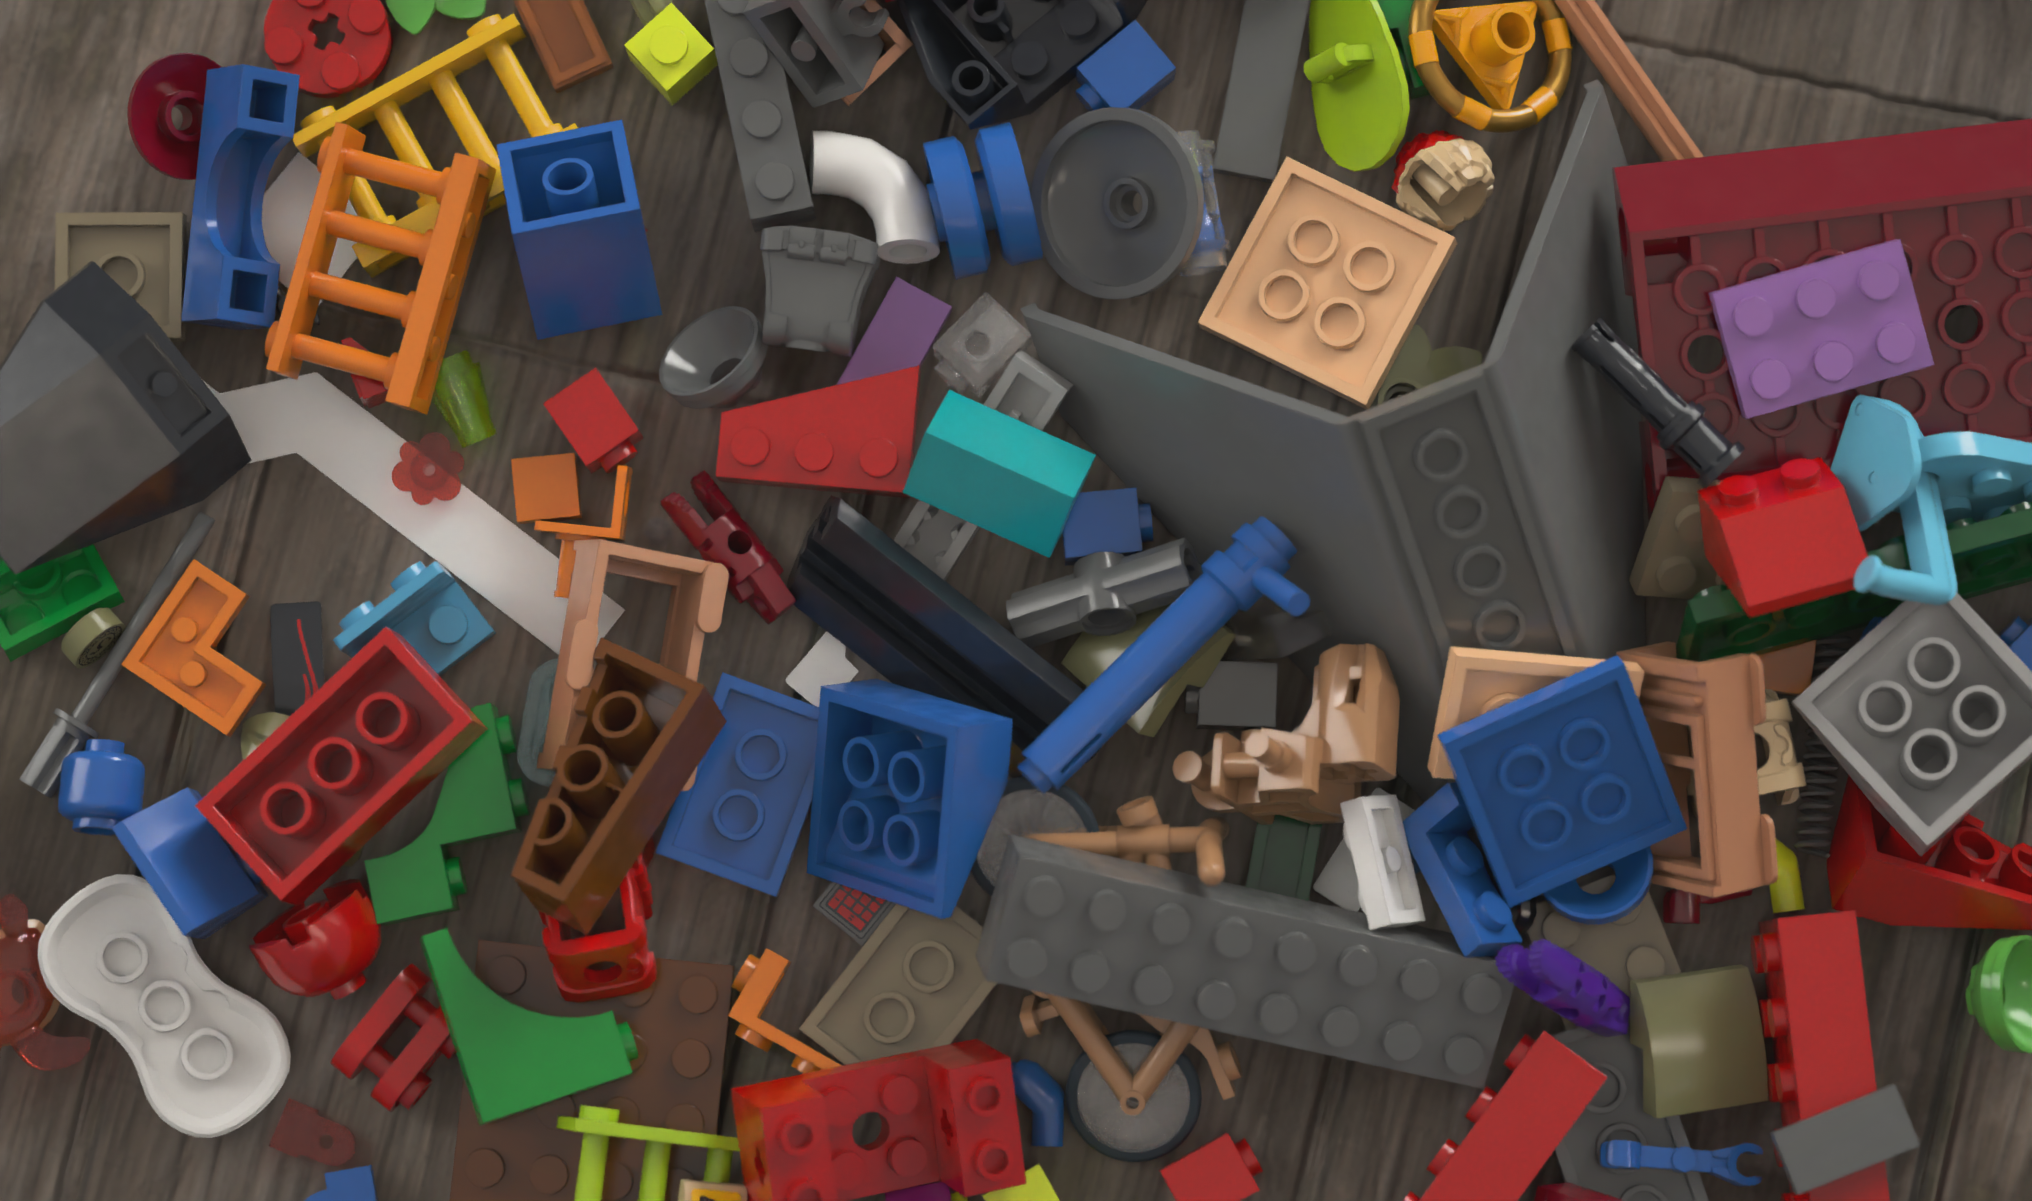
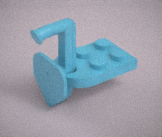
[1830,395,2032,605]

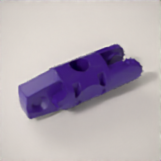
[1495,939,1630,1037]

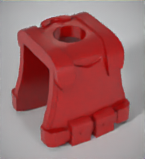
[538,853,657,1003]

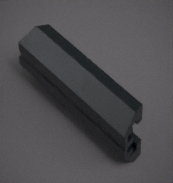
[786,495,1101,794]

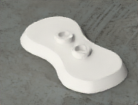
[37,874,291,1138]

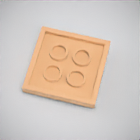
[1198,157,1457,410]

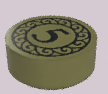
[61,607,125,669]

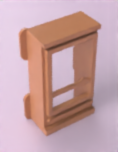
[537,539,729,791]
[1616,641,1778,898]

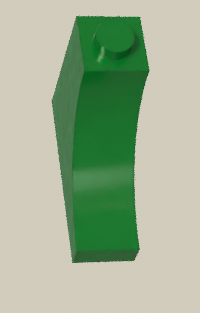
[419,928,639,1126]

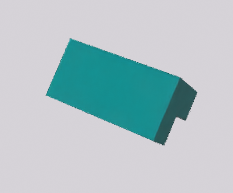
[903,390,1096,558]

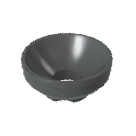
[659,306,768,409]

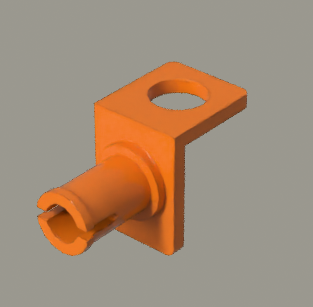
[534,465,632,599]

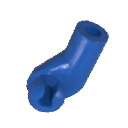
[1011,1059,1064,1147]

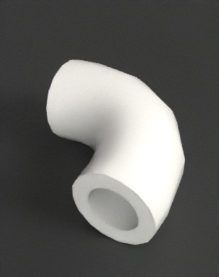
[810,130,940,264]

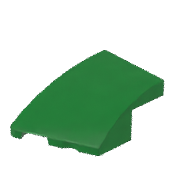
[0,544,125,662]

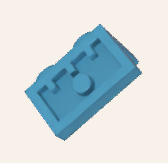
[333,561,496,676]

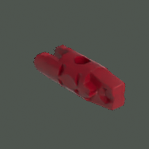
[660,470,796,624]

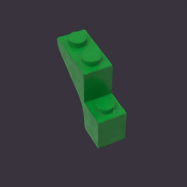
[364,703,530,926]

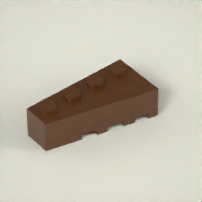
[511,637,727,934]

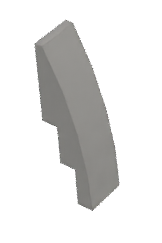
[894,350,1074,580]

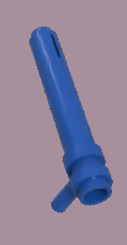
[1017,516,1310,795]

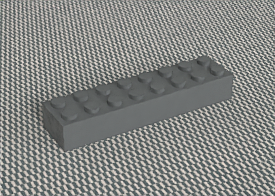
[976,834,1514,1089]

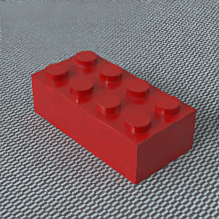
[195,627,488,906]

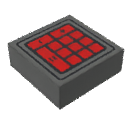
[813,882,896,946]

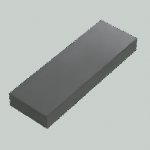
[1212,0,1309,183]

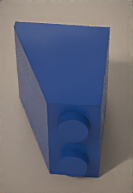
[496,120,663,340]

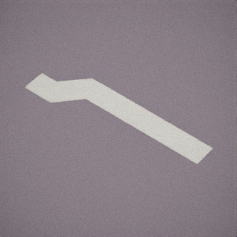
[203,372,625,655]

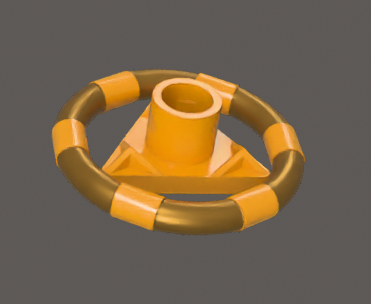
[1408,0,1572,133]

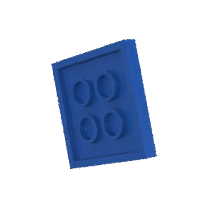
[1437,655,1688,908]

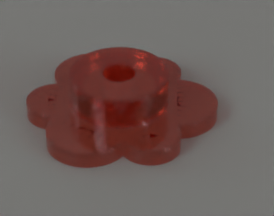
[392,432,465,505]

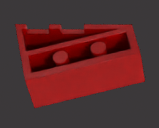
[716,365,921,498]

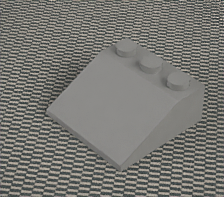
[1791,592,2032,857]

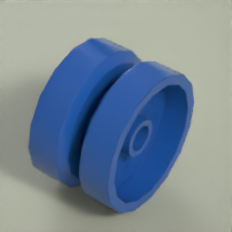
[923,122,1043,280]

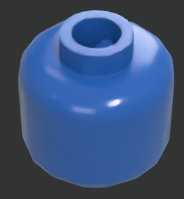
[58,739,145,836]

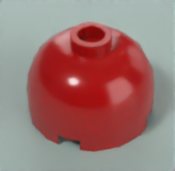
[249,879,382,1000]

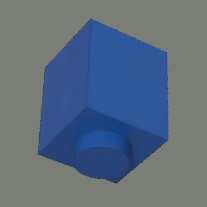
[1075,19,1176,111]
[1062,488,1153,566]

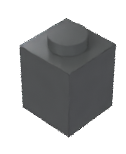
[1185,661,1278,731]

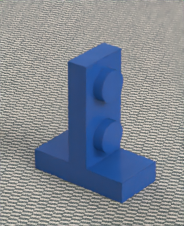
[1403,782,1523,957]

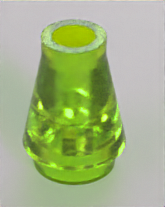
[431,349,497,448]

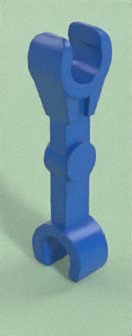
[1599,1140,1763,1187]

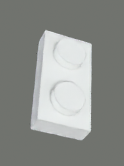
[1340,795,1426,930]

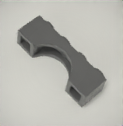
[704,0,816,232]

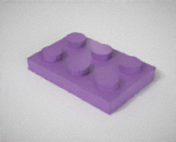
[1708,239,1934,419]

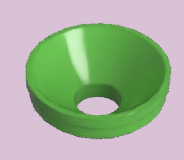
[1966,935,2032,1053]

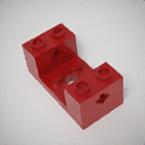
[731,1038,1027,1201]

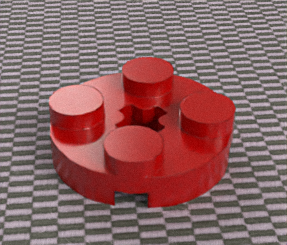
[263,0,393,99]

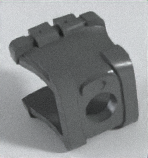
[759,225,880,357]

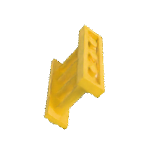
[292,13,578,278]

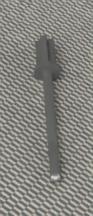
[19,512,215,798]

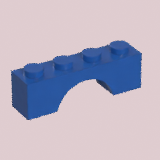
[181,64,300,330]

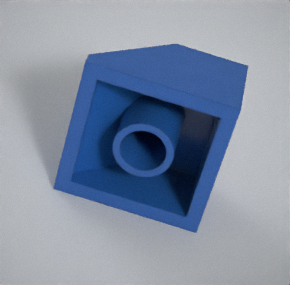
[112,787,269,939]

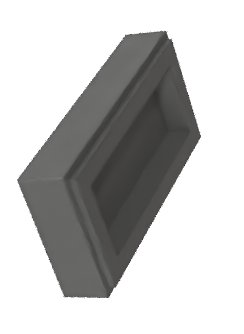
[1770,1084,1920,1195]

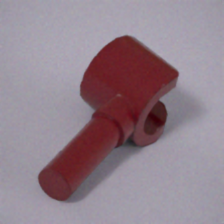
[1663,889,1752,924]

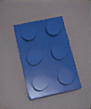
[656,672,819,897]

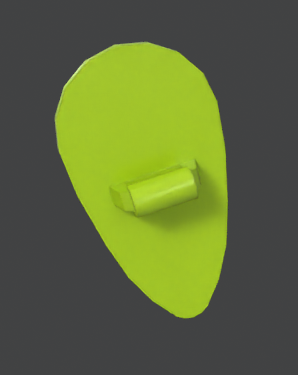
[1303,0,1410,172]

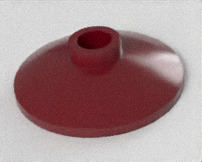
[127,53,222,180]

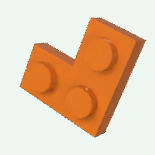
[121,559,267,737]

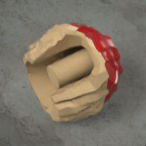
[1391,130,1495,231]

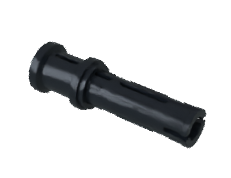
[1571,317,1745,488]

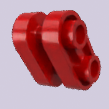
[330,963,456,1113]

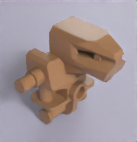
[1173,643,1400,825]

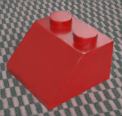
[1697,457,1868,618]

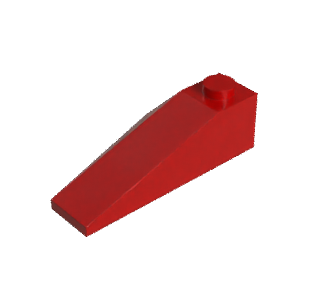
[1826,776,2032,930]

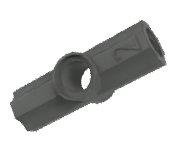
[1006,538,1203,648]

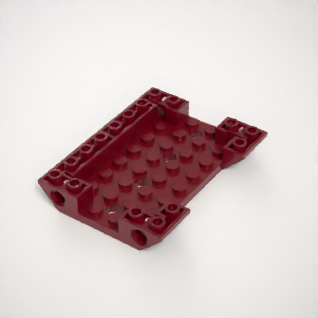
[1612,118,2032,522]

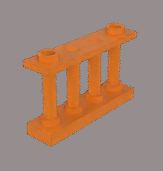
[265,122,497,415]

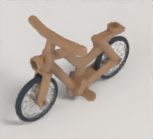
[970,776,1243,1162]

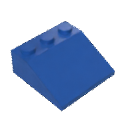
[806,679,1013,919]

